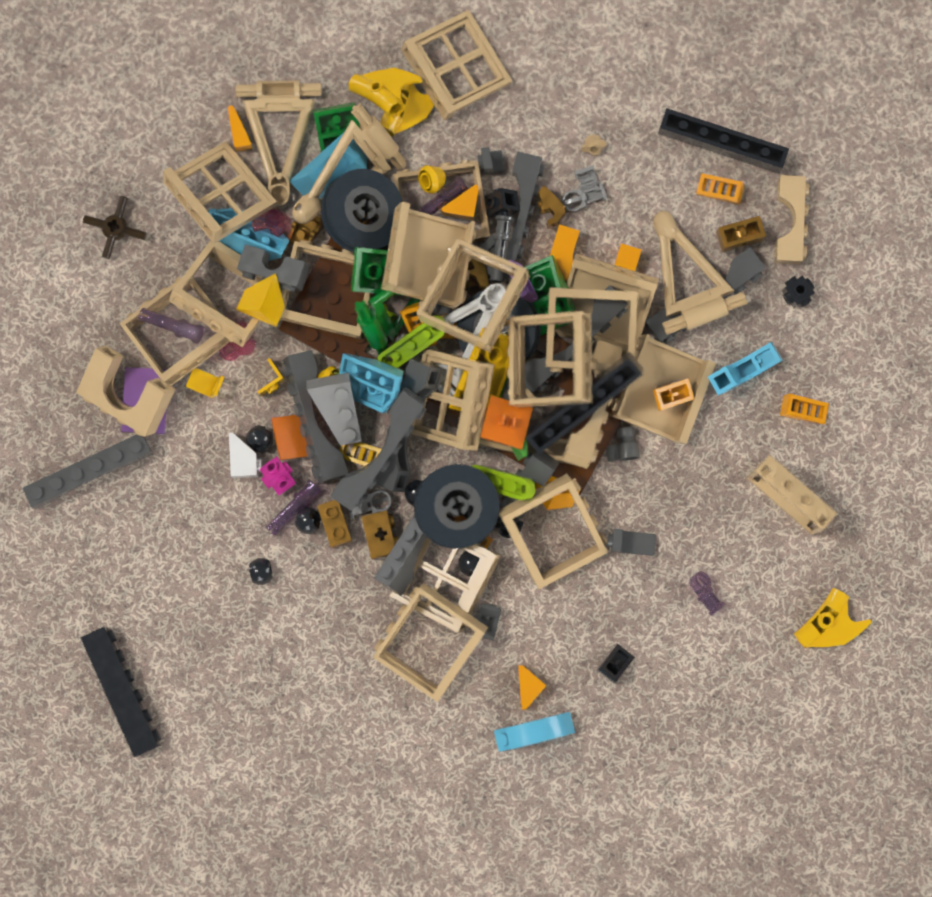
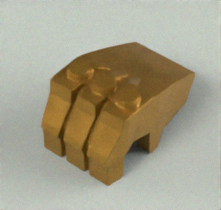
[537,186,566,229]
[288,214,323,245]
[465,259,489,296]

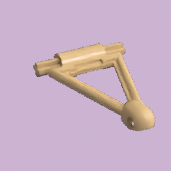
[235,80,322,206]
[292,104,407,224]
[653,211,747,335]

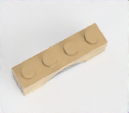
[774,175,809,265]

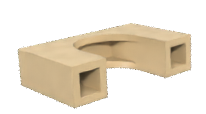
[76,345,175,436]

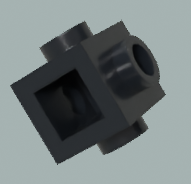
[485,188,520,218]
[782,275,815,309]

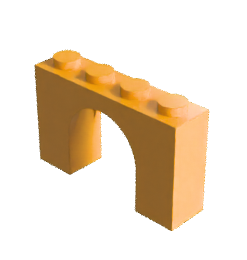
[550,224,642,284]

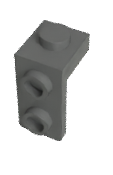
[607,529,656,556]

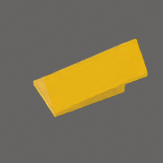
[449,328,510,418]

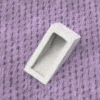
[229,433,262,478]

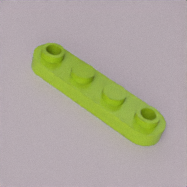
[377,315,447,368]
[472,465,535,500]

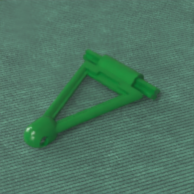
[354,290,421,355]

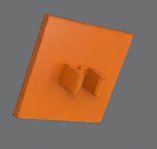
[480,395,533,450]
[271,415,308,460]

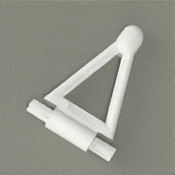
[394,283,507,396]

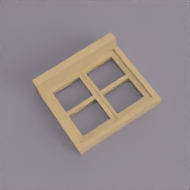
[401,10,512,121]
[163,141,277,243]
[410,348,494,451]
[390,538,501,633]

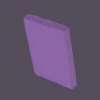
[121,367,168,434]

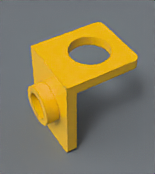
[257,358,285,396]
[186,368,224,398]

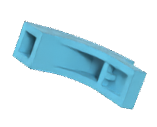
[708,342,783,396]
[494,712,575,752]

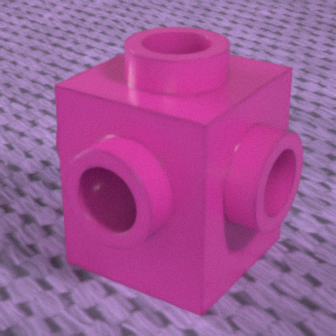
[260,456,296,496]

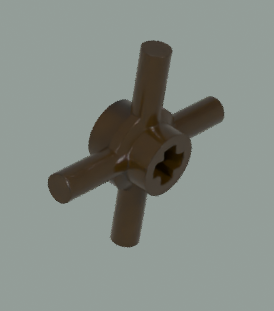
[83,196,147,260]

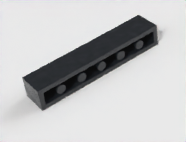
[658,108,789,174]
[525,351,643,454]
[80,627,162,757]

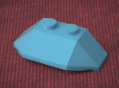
[290,133,367,198]
[208,208,289,261]
[339,353,404,413]

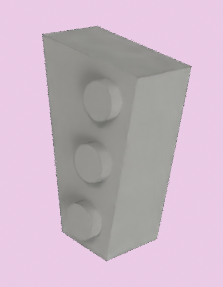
[306,373,362,446]

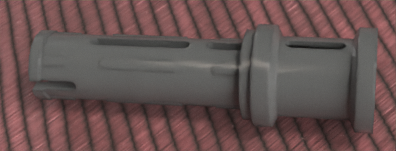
[490,215,515,283]

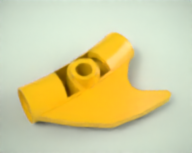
[348,68,422,118]
[380,84,434,137]
[794,588,871,649]

